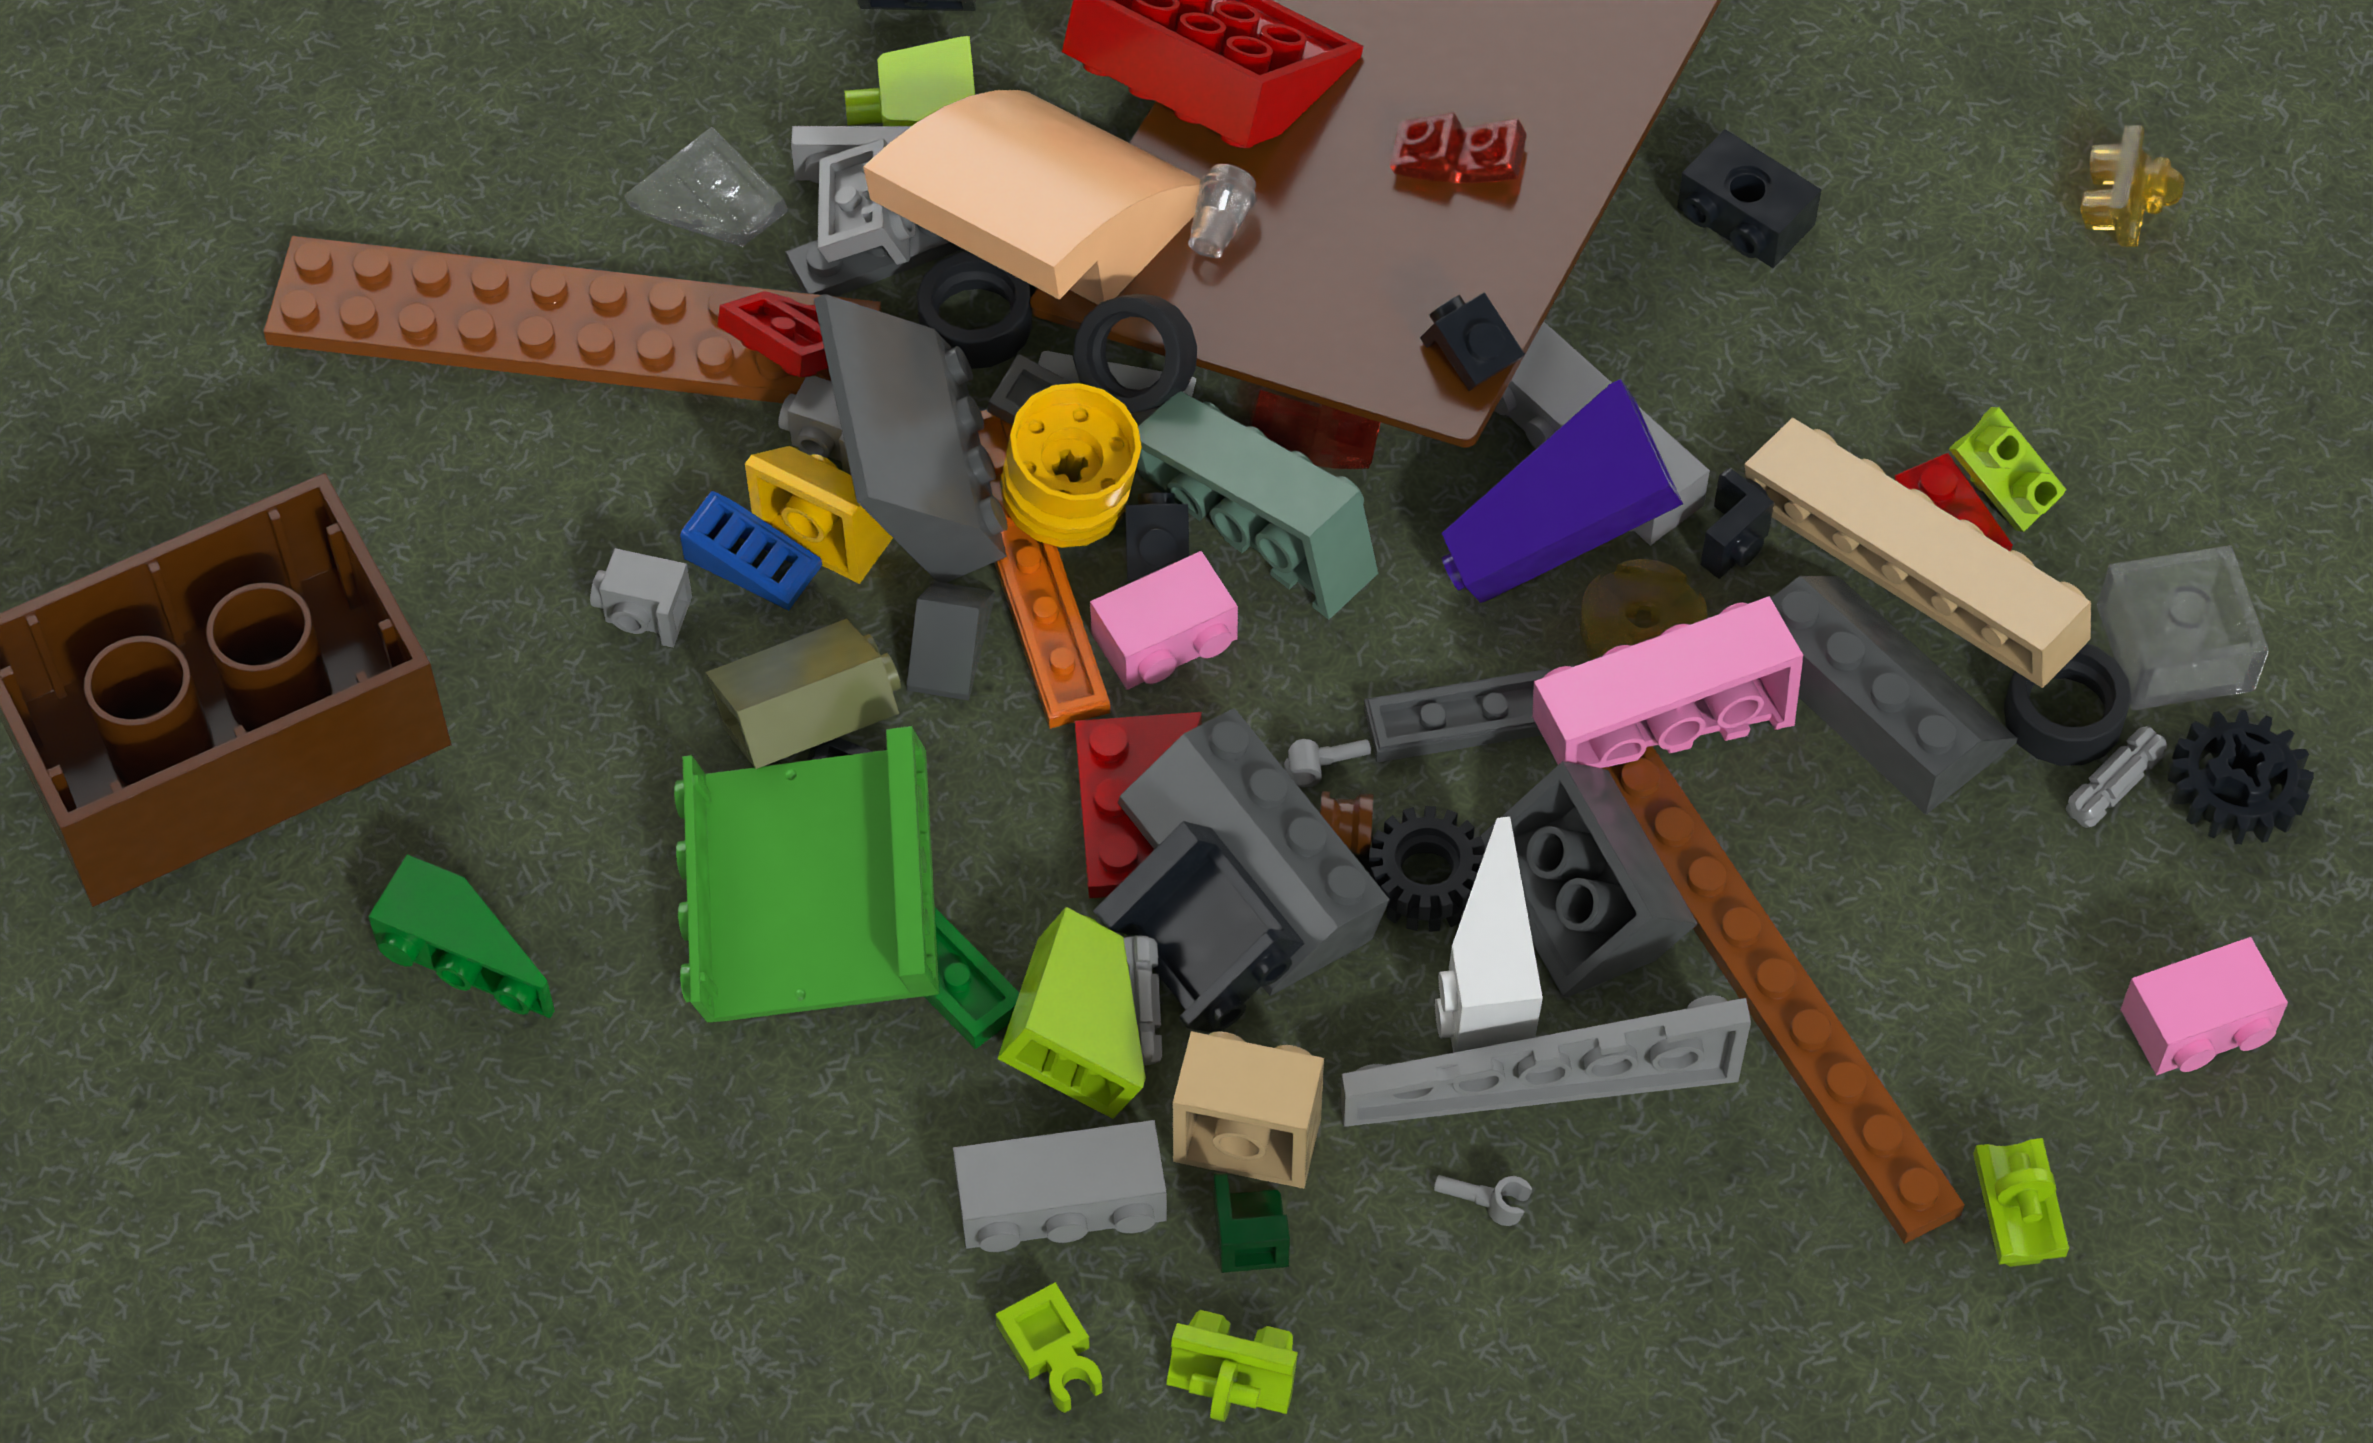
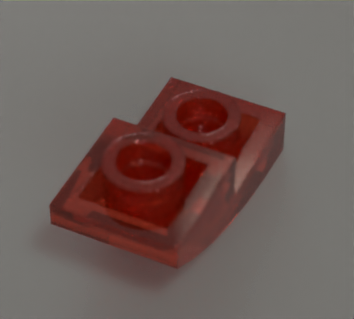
[1390,112,1527,183]

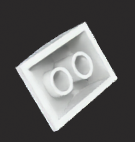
[1435,817,1543,1053]

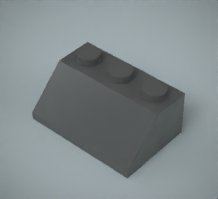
[1481,761,1698,997]

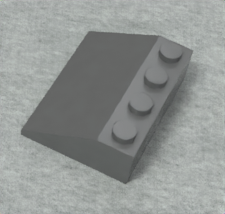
[814,294,1008,583]

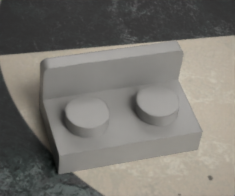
[818,138,915,265]

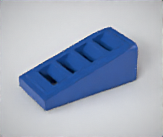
[680,491,822,611]

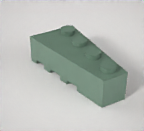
[1137,391,1378,620]

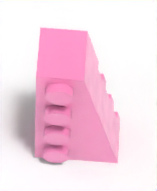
[1532,596,1803,768]

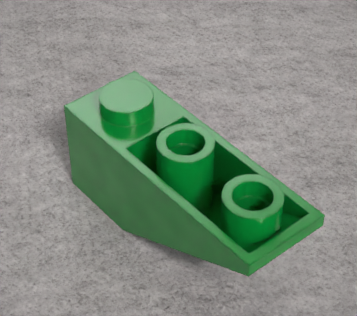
[368,854,555,1018]

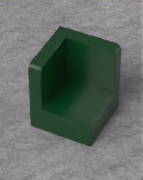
[1213,1172,1290,1273]

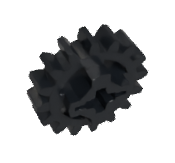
[2168,709,2314,845]

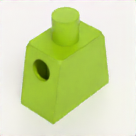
[844,36,975,126]

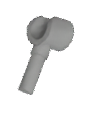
[1284,739,1371,787]
[1434,1175,1532,1226]

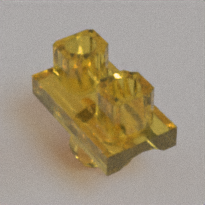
[2080,126,2185,247]

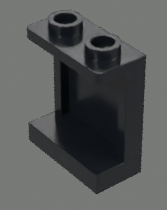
[1093,821,1305,1032]

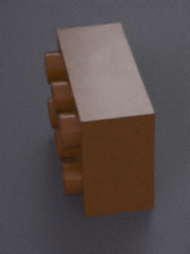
[0,473,452,907]

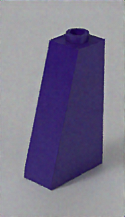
[1442,379,1683,603]

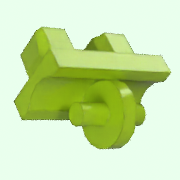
[1949,407,2067,532]
[1973,1138,2069,1267]
[1166,1310,1298,1422]

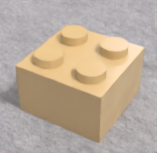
[1173,1031,1324,1189]

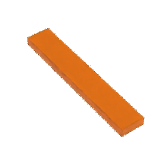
[978,410,1110,729]

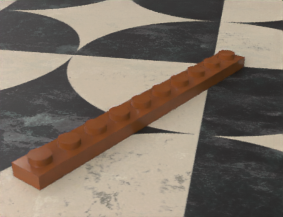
[1602,746,1965,1244]

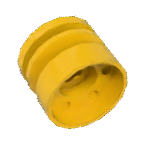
[1000,383,1142,548]

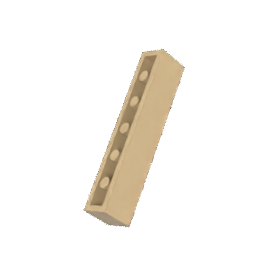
[1744,417,2091,688]

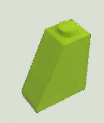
[997,907,1146,1119]

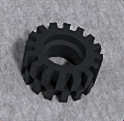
[1368,806,1485,932]

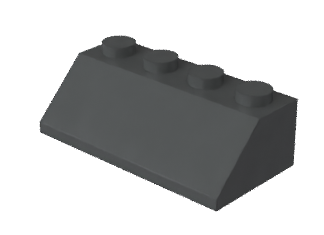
[1771,576,2017,815]
[1118,708,1390,996]

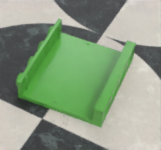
[674,726,939,1022]

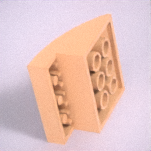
[863,90,1215,305]

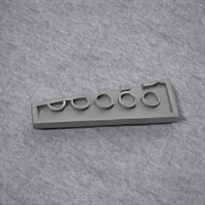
[1340,995,1751,1127]

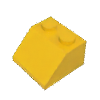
[745,446,893,584]

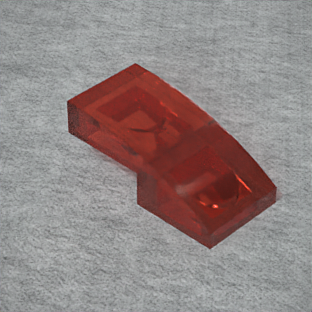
[1249,390,1381,469]

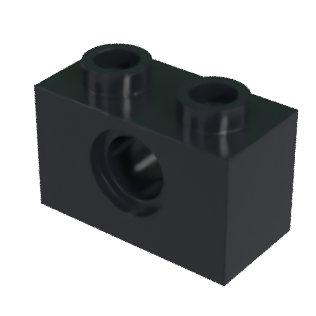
[1677,129,1822,268]

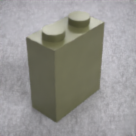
[705,619,901,769]

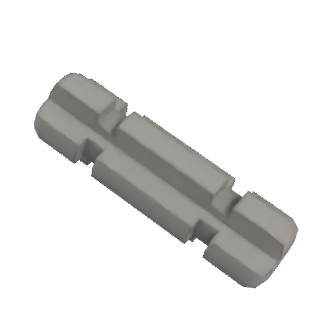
[2066,726,2167,828]
[1124,936,1162,1066]

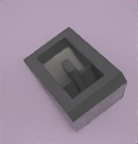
[907,581,995,701]

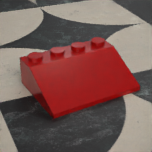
[1062,0,1364,148]

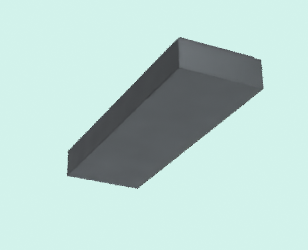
[1364,669,1551,763]

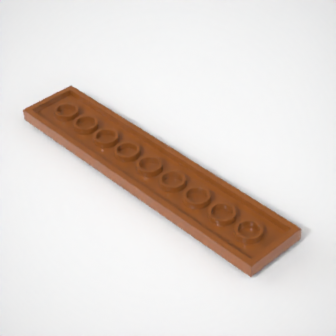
[264,236,882,403]

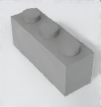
[953,1120,1167,1252]

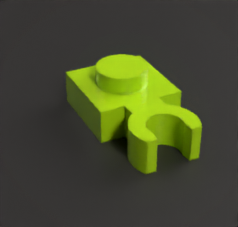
[995,1282,1103,1413]

